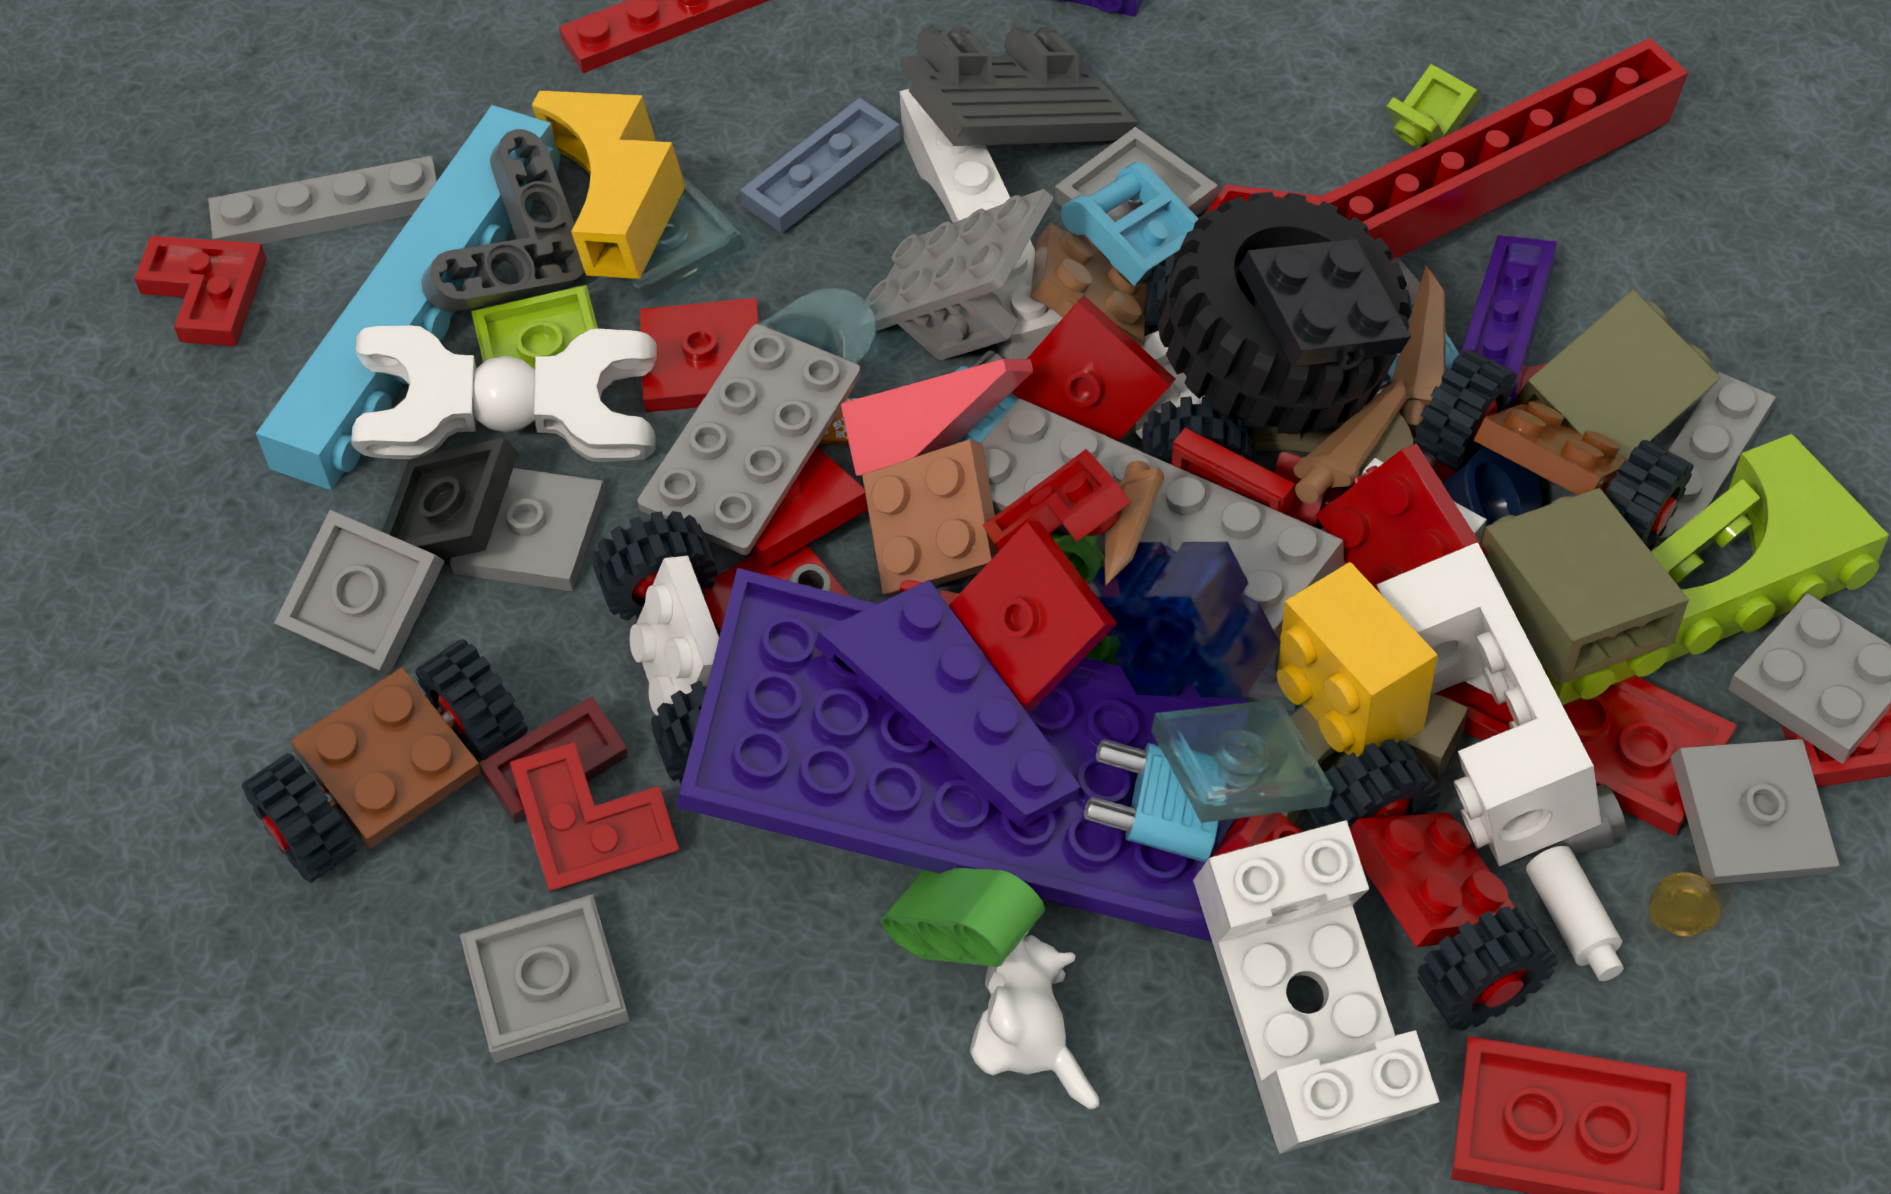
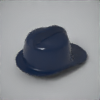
[1442,445,1542,543]

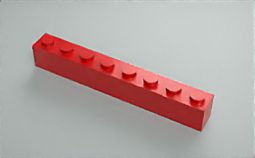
[1309,38,1689,261]

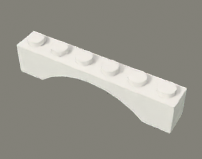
[899,89,1062,359]

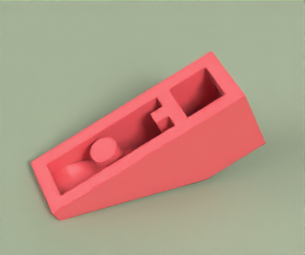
[841,359,1033,476]

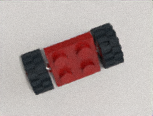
[1306,739,1558,1030]

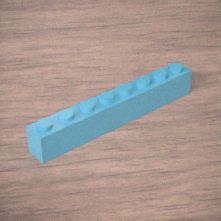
[256,105,560,490]

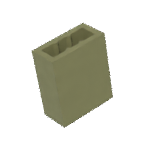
[1515,289,1721,459]
[1481,488,1689,684]

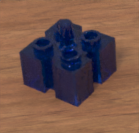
[1088,541,1280,699]

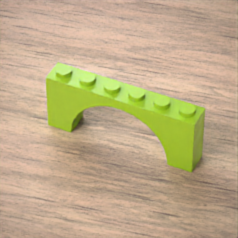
[1534,434,1889,705]

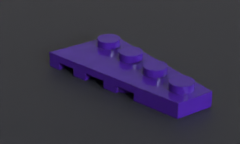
[815,580,1081,828]

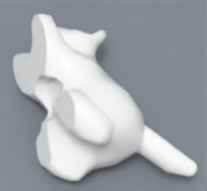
[970,935,1100,1109]

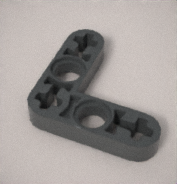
[421,129,584,311]

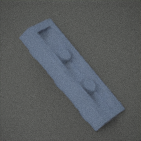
[740,98,901,234]

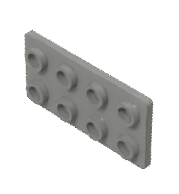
[859,189,1053,360]
[637,324,861,555]

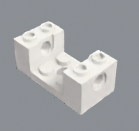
[1377,542,1602,866]
[1193,820,1440,1154]

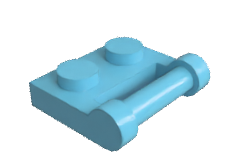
[1061,162,1198,286]

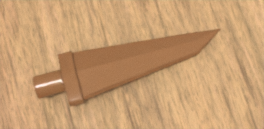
[1391,265,1446,439]
[1294,375,1407,504]
[1105,460,1164,585]

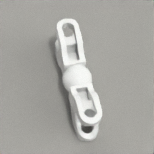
[351,325,657,462]

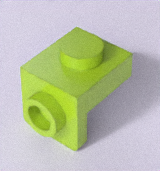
[1386,64,1481,149]

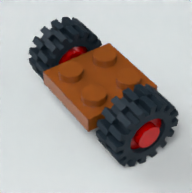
[1413,349,1694,551]
[241,639,528,883]

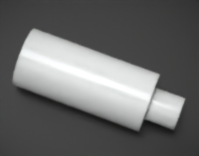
[1526,846,1624,981]

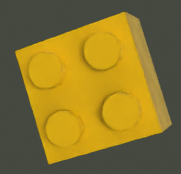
[1277,562,1438,757]

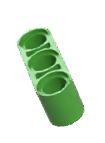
[881,868,1045,967]

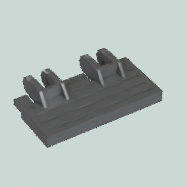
[900,27,1138,146]

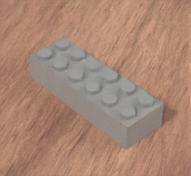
[981,399,1344,678]

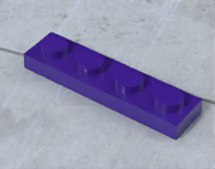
[1460,235,1557,403]

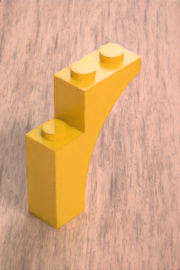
[532,91,686,279]

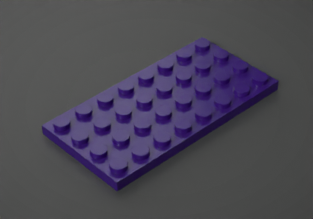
[676,568,1248,942]

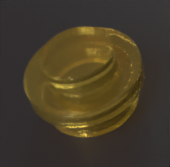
[1649,872,1721,936]

